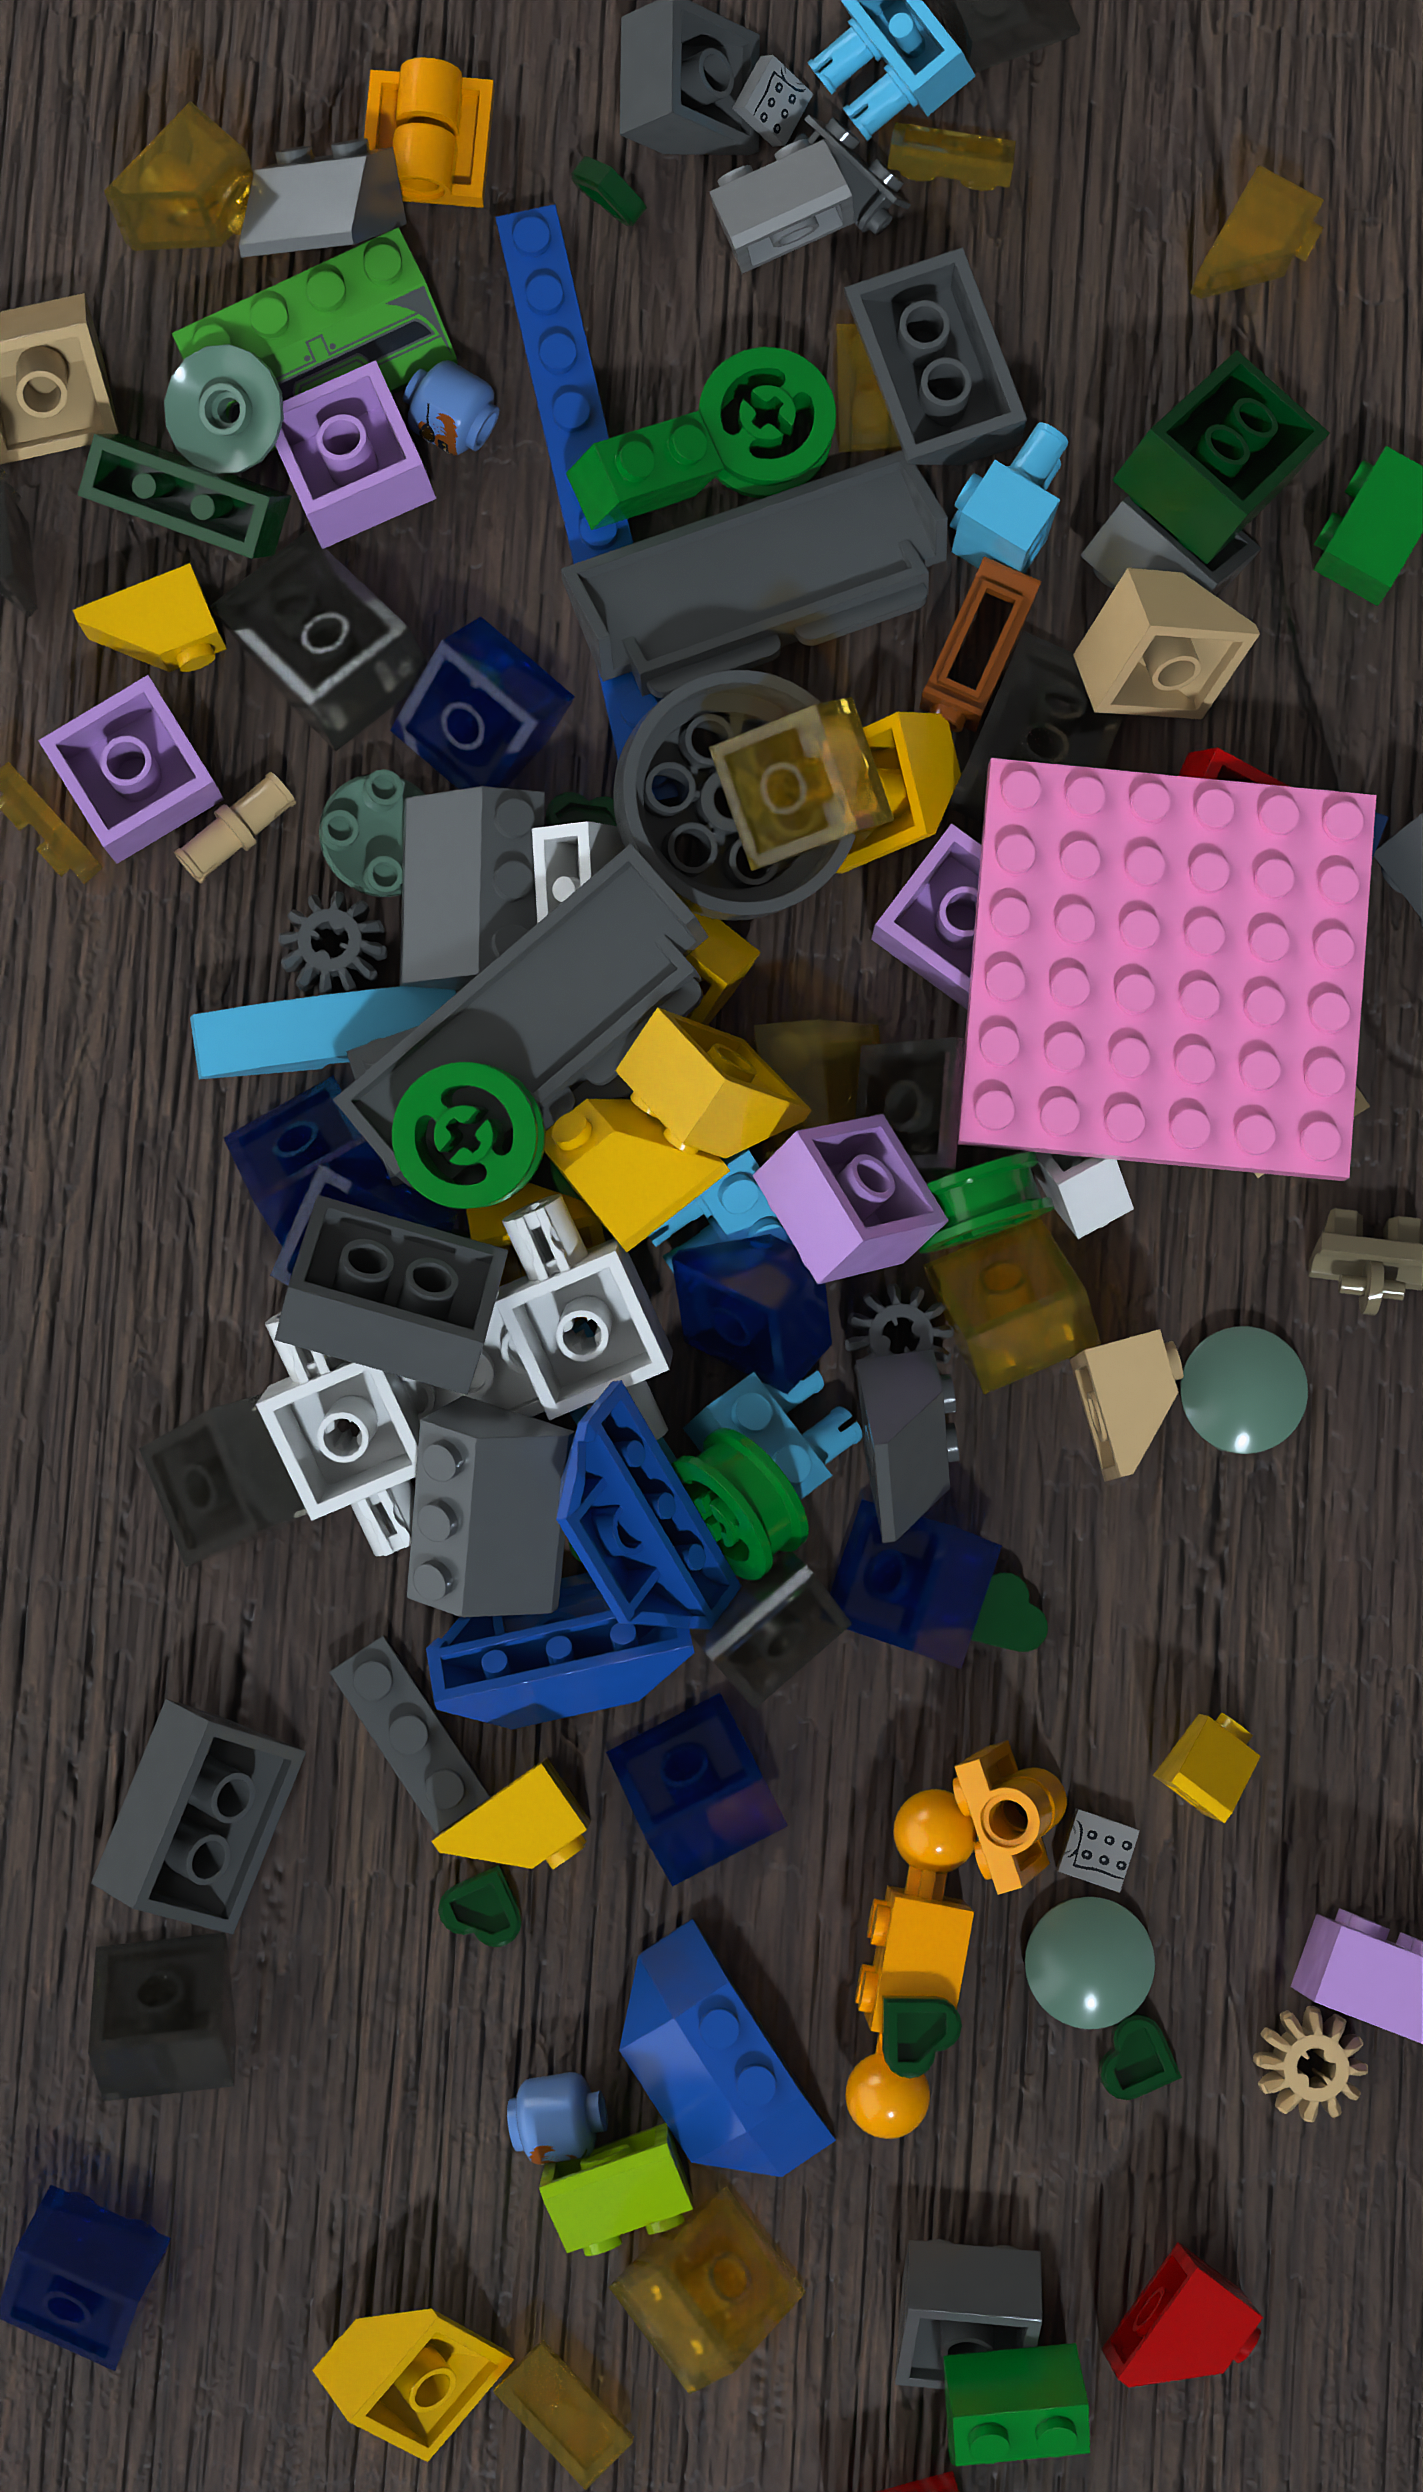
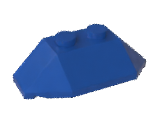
[556,1380,742,1630]
[426,1573,695,1729]
[619,1918,836,2177]

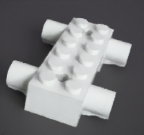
[256,1194,673,1556]

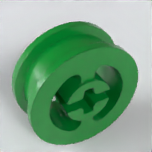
[698,347,836,499]
[392,1062,546,1209]
[919,1152,1054,1254]
[671,1428,809,1580]

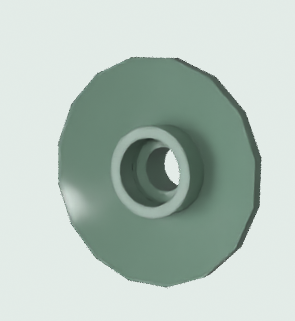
[164,344,284,474]

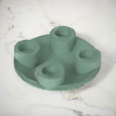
[319,769,426,897]
[1180,1326,1308,1454]
[1025,1897,1155,2029]

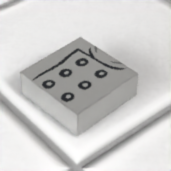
[732,55,813,147]
[1056,1808,1140,1893]

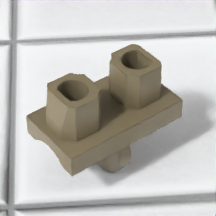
[1308,1208,1423,1316]

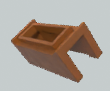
[919,556,1042,733]

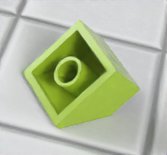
[539,2123,693,2256]

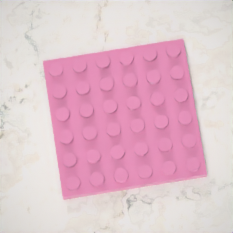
[956,758,1376,1181]

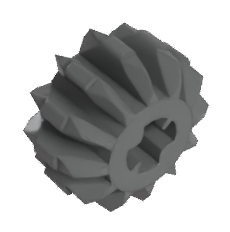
[278,891,387,995]
[845,1283,954,1373]

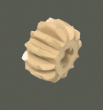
[1253,2006,1368,2122]

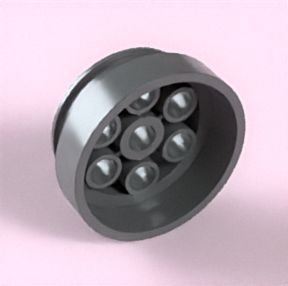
[613,670,862,920]

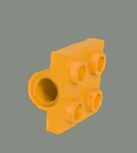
[364,57,495,208]
[953,1740,1067,1895]

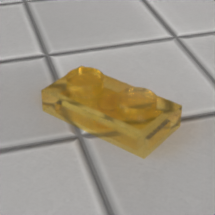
[887,122,1016,191]
[835,324,901,452]
[0,761,103,884]
[494,2339,634,2490]

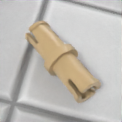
[174,772,296,883]

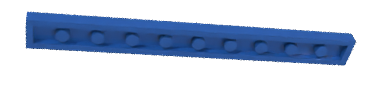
[495,204,679,805]

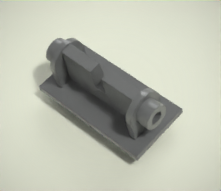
[792,115,911,236]

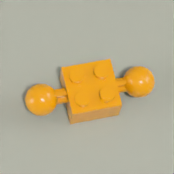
[845,1789,977,2139]

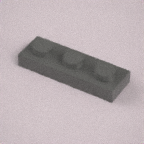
[329,1635,492,1834]

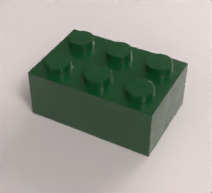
[1112,350,1330,564]

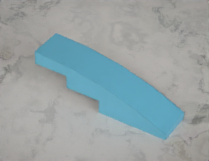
[190,986,456,1080]

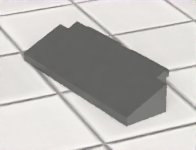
[561,450,948,698]
[333,843,709,1190]

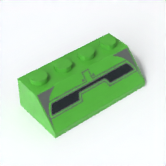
[172,227,458,452]

